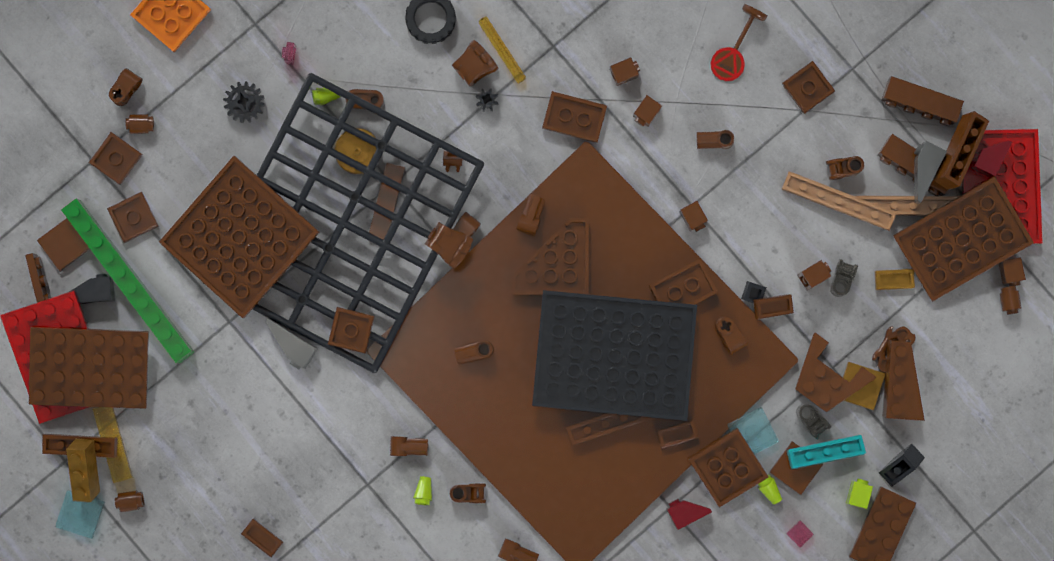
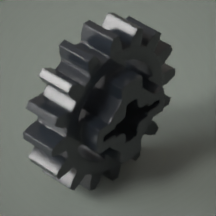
[223,81,265,123]

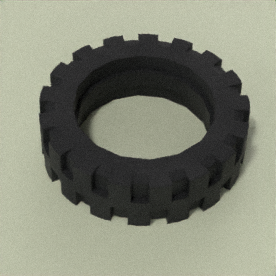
[405,0,456,44]

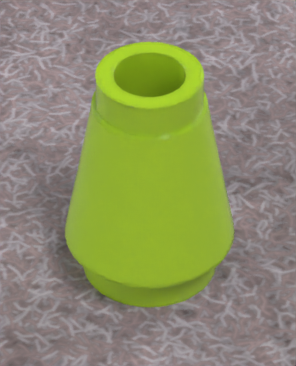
[312,88,341,106]
[758,475,782,505]
[413,476,432,506]

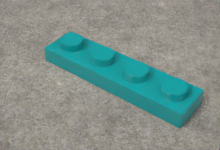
[787,435,866,470]

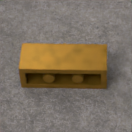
[66,438,100,502]

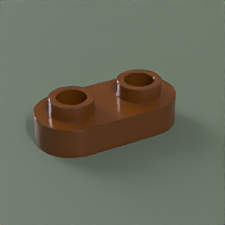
[345,89,384,110]

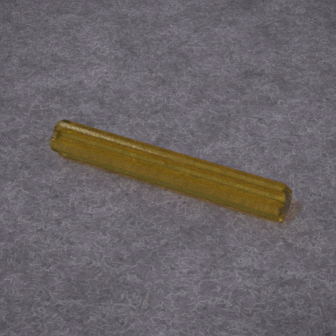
[479,17,526,83]

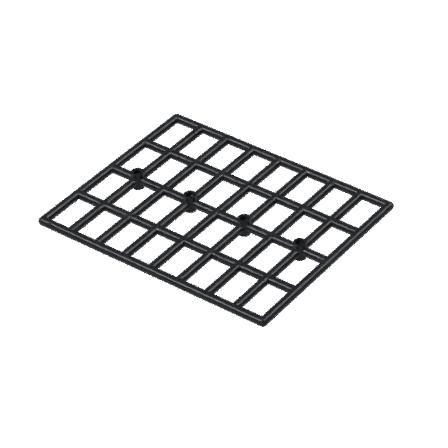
[203,73,484,373]

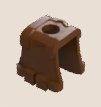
[452,40,499,87]
[425,222,473,268]

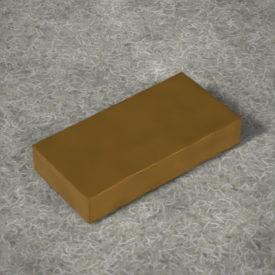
[874,269,915,290]

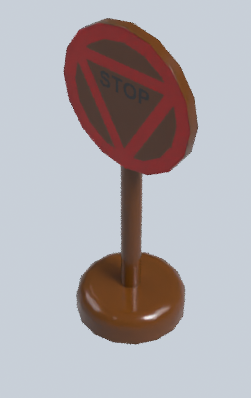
[711,4,768,81]

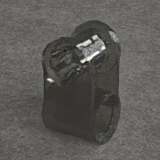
[830,259,858,297]
[796,404,832,440]

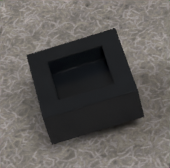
[741,281,767,303]

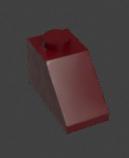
[971,140,1012,178]
[666,499,712,530]

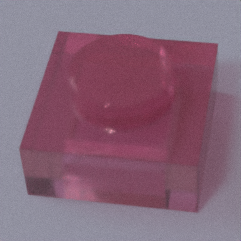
[282,42,297,65]
[786,520,814,548]

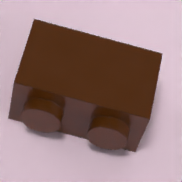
[797,260,832,291]

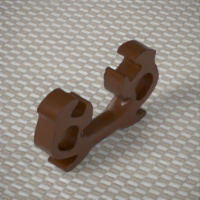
[872,326,916,373]

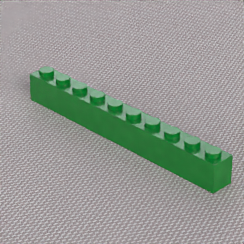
[61,198,194,363]

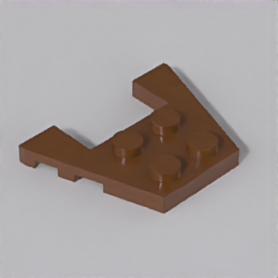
[795,332,876,413]

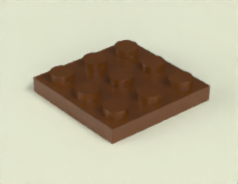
[688,428,769,508]

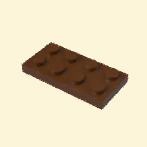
[849,486,916,561]

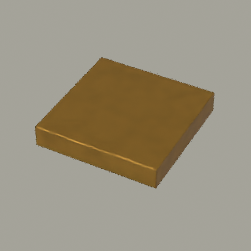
[843,362,885,410]

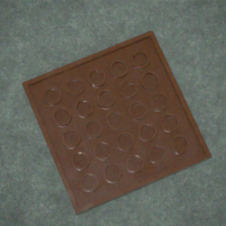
[159,156,320,318]

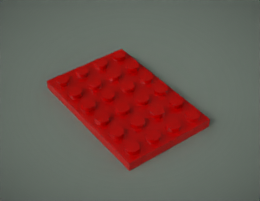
[962,129,1043,244]
[0,290,89,424]

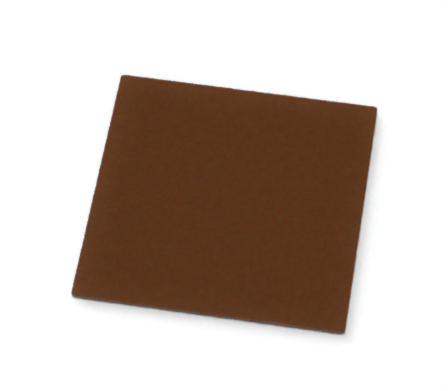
[367,141,798,561]

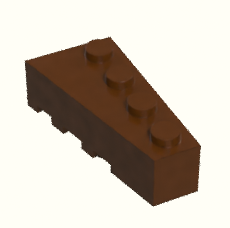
[882,340,925,421]

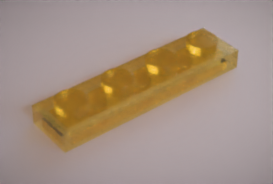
[92,407,133,483]

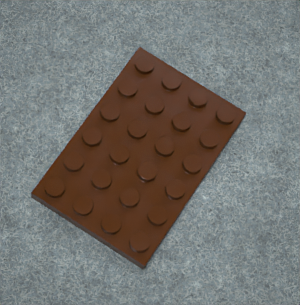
[893,177,1034,302]
[29,327,149,409]

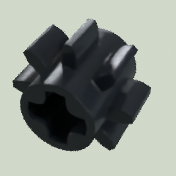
[476,88,499,112]

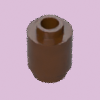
[126,114,154,134]
[1000,286,1022,315]
[115,490,145,512]

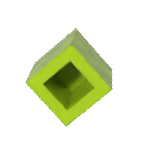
[846,478,873,509]

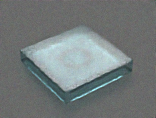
[727,407,779,454]
[55,490,105,539]

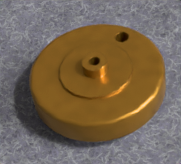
[334,128,376,175]

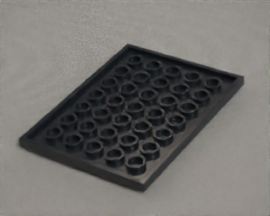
[532,290,697,421]

